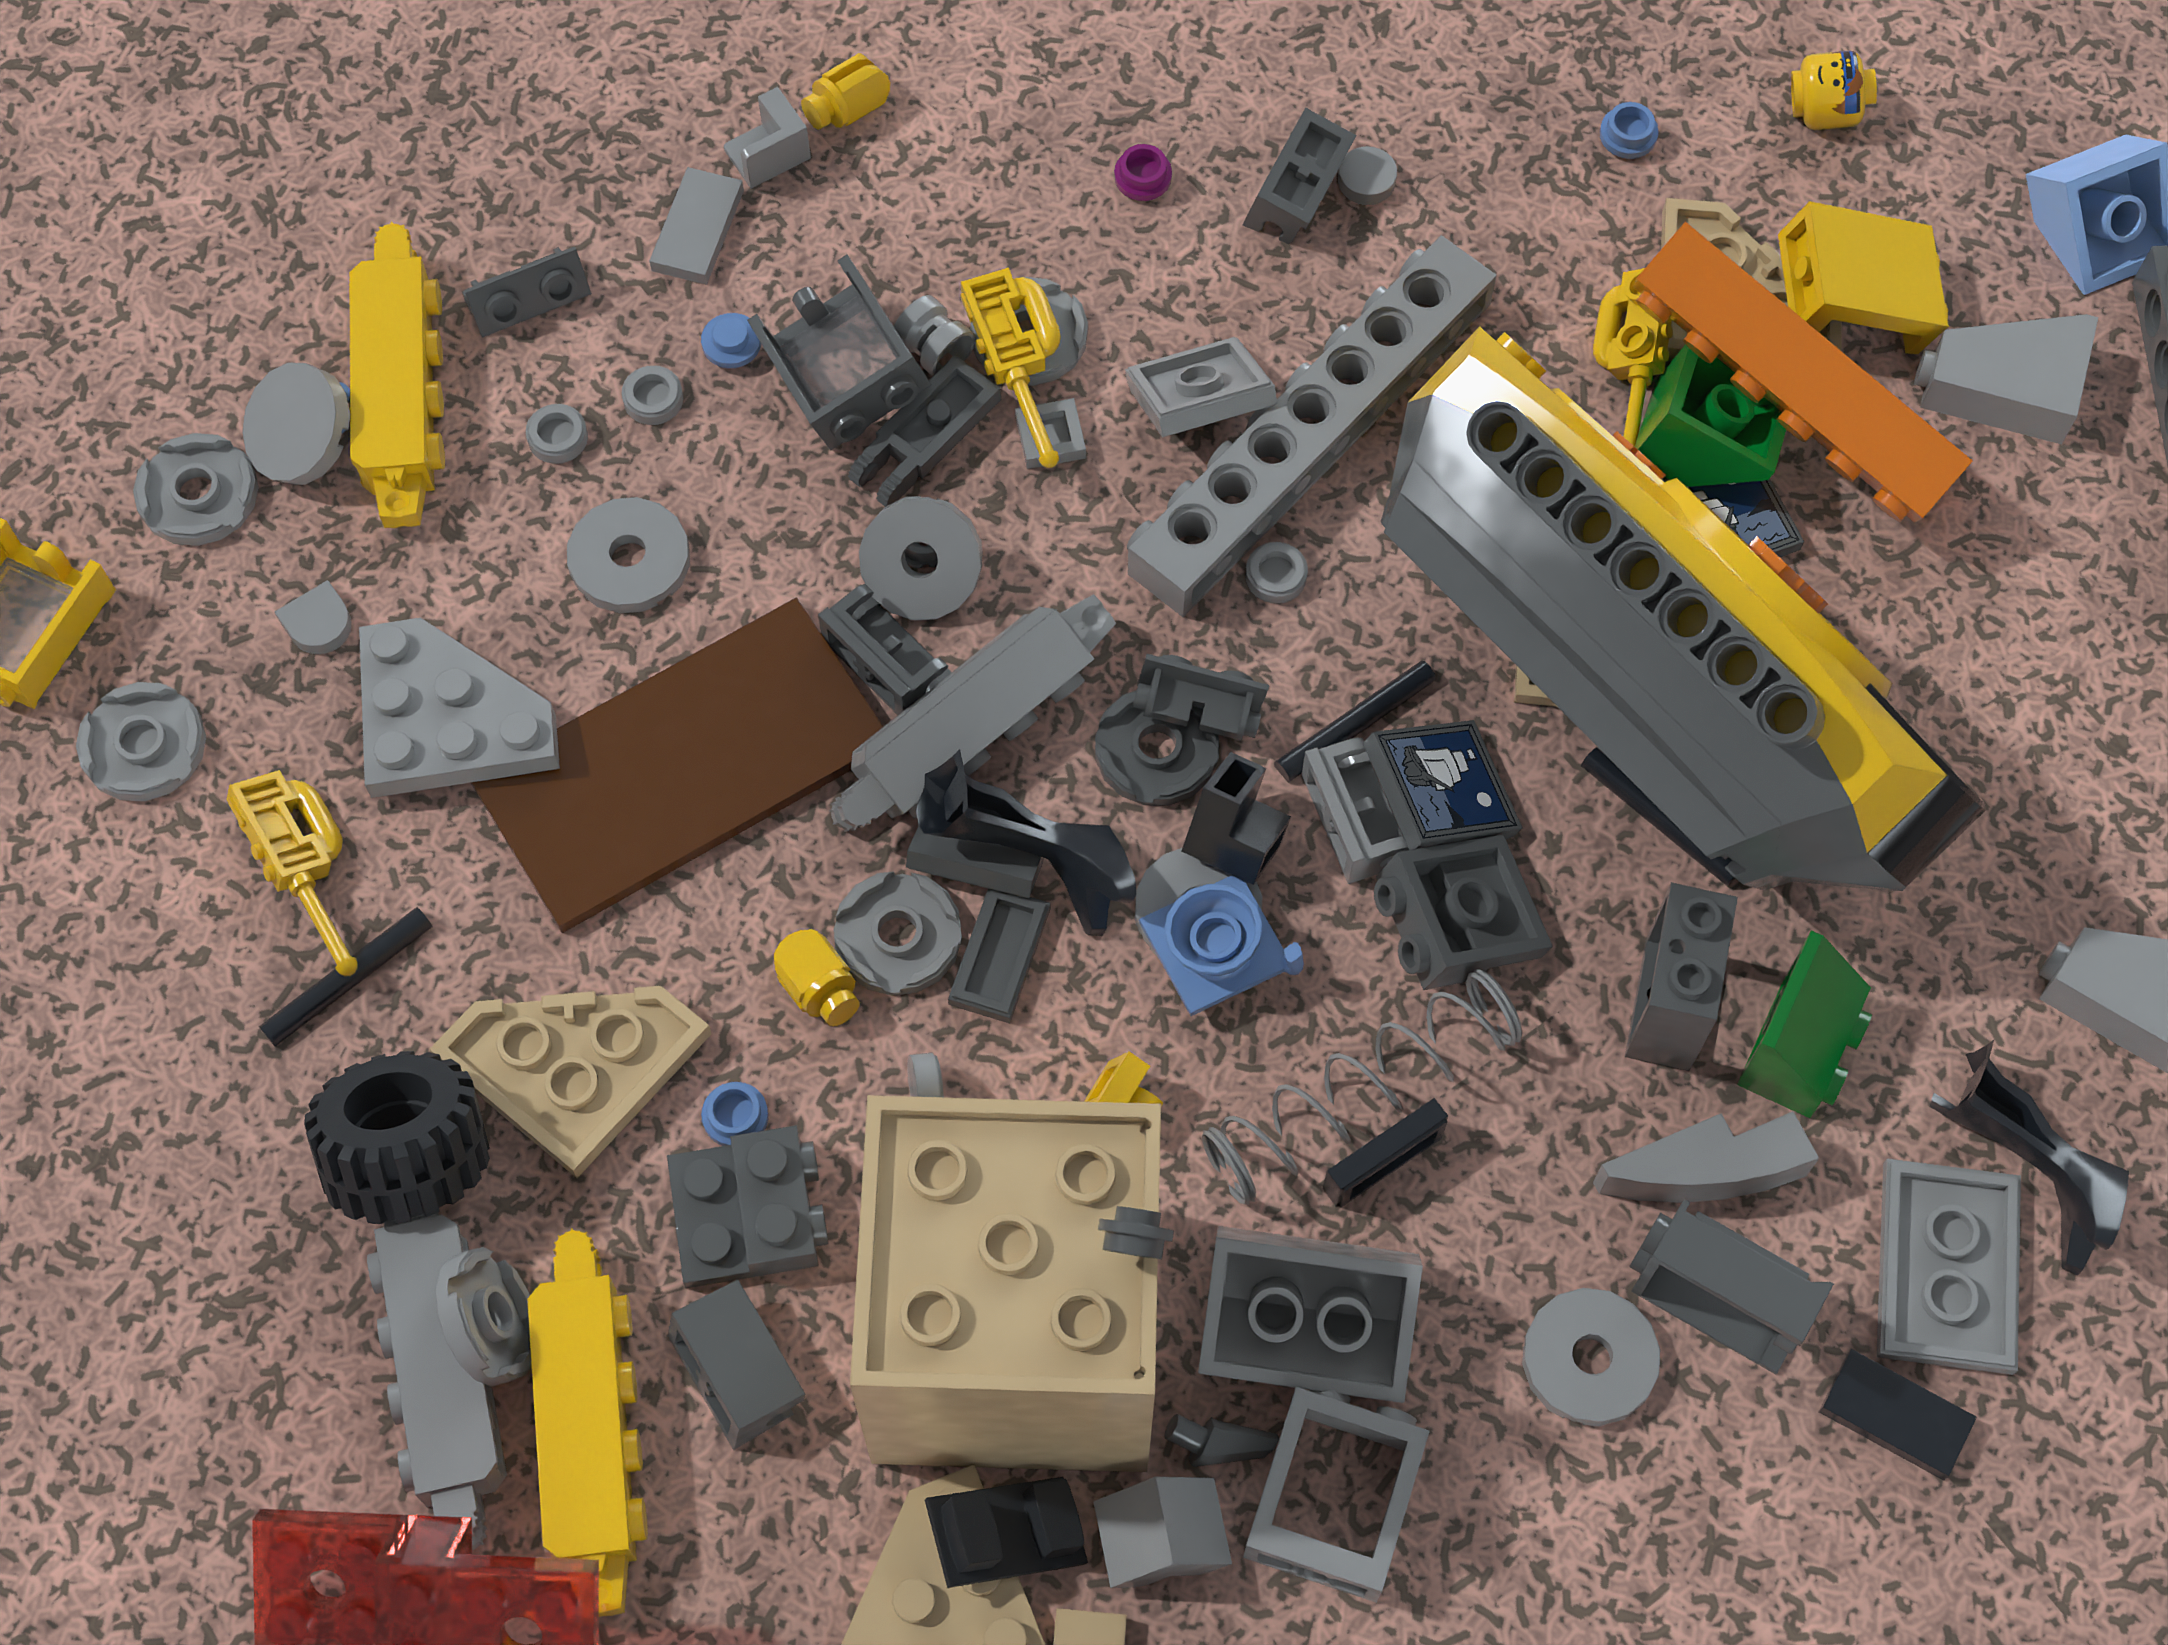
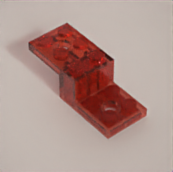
[252,1509,599,1645]

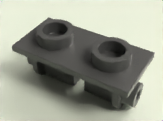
[462,246,592,338]
[1133,654,1269,741]

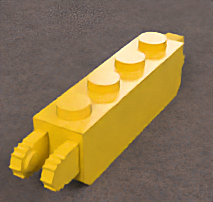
[349,221,445,528]
[527,1228,648,1618]

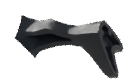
[916,749,1136,936]
[1929,1040,2129,1276]

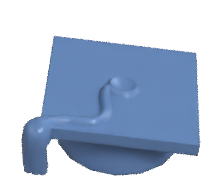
[1139,875,1304,1016]

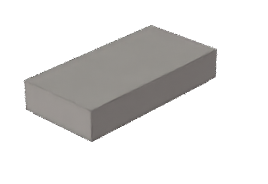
[649,167,744,285]

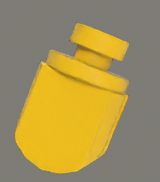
[801,53,891,130]
[774,929,860,1027]

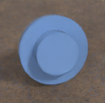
[1600,102,1658,159]
[701,313,761,368]
[701,1082,769,1146]

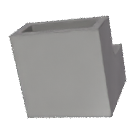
[1094,1477,1232,1588]

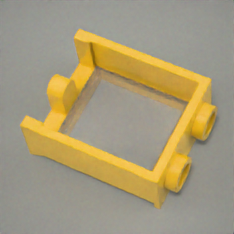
[0,518,116,709]

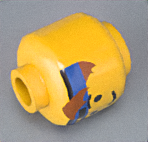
[1791,50,1877,130]

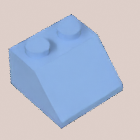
[2025,135,2168,295]

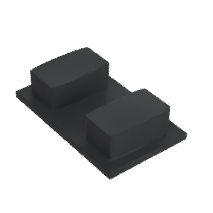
[924,1477,1088,1588]

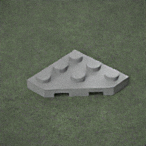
[359,617,560,798]

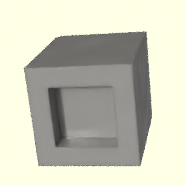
[724,87,811,189]

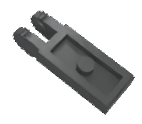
[848,356,1001,507]

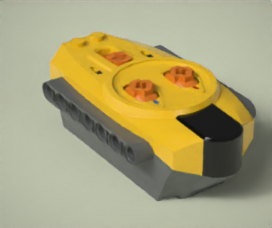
[1381,326,1985,891]

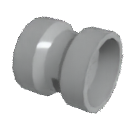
[894,295,976,376]

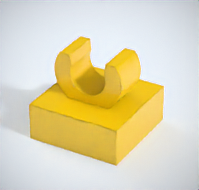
[1084,1051,1163,1106]

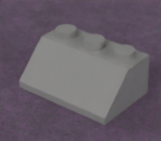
[1198,1226,1423,1403]

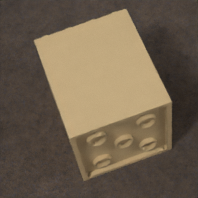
[850,1095,1161,1472]

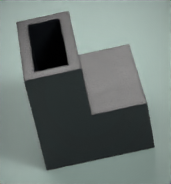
[1181,752,1291,885]

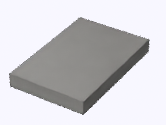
[1877,1159,2021,1375]

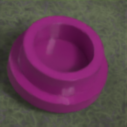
[1114,144,1172,201]

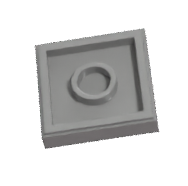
[1125,337,1277,437]

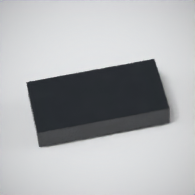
[1322,1098,1448,1207]
[1819,1349,1977,1481]

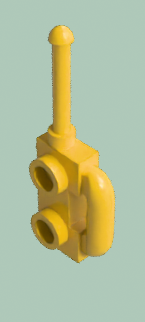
[960,268,1061,468]
[1593,268,1673,447]
[226,770,358,976]

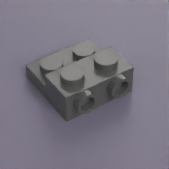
[1374,834,1553,990]
[667,1125,829,1289]

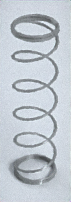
[1202,969,1522,1205]

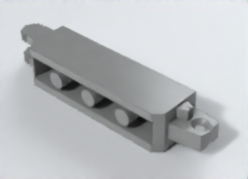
[829,594,1116,832]
[367,1213,507,1554]

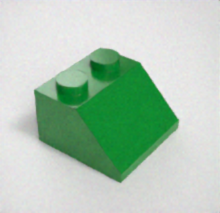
[1635,344,1786,487]
[1737,930,1873,1118]

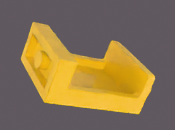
[1778,201,1949,354]

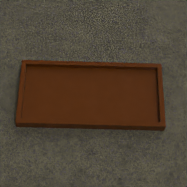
[471,597,883,933]

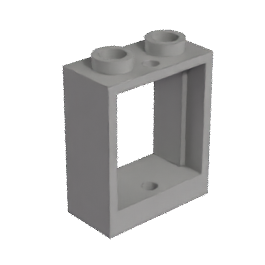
[1243,1387,1429,1603]

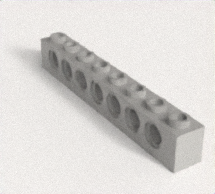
[1127,235,1497,617]

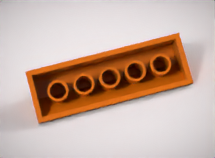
[1633,221,1973,523]

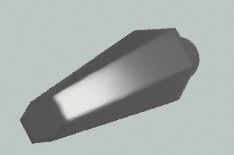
[1164,1414,1279,1467]

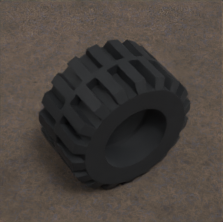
[304,1051,490,1224]

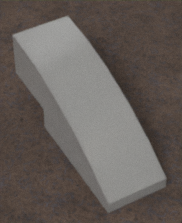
[1593,1111,1819,1203]

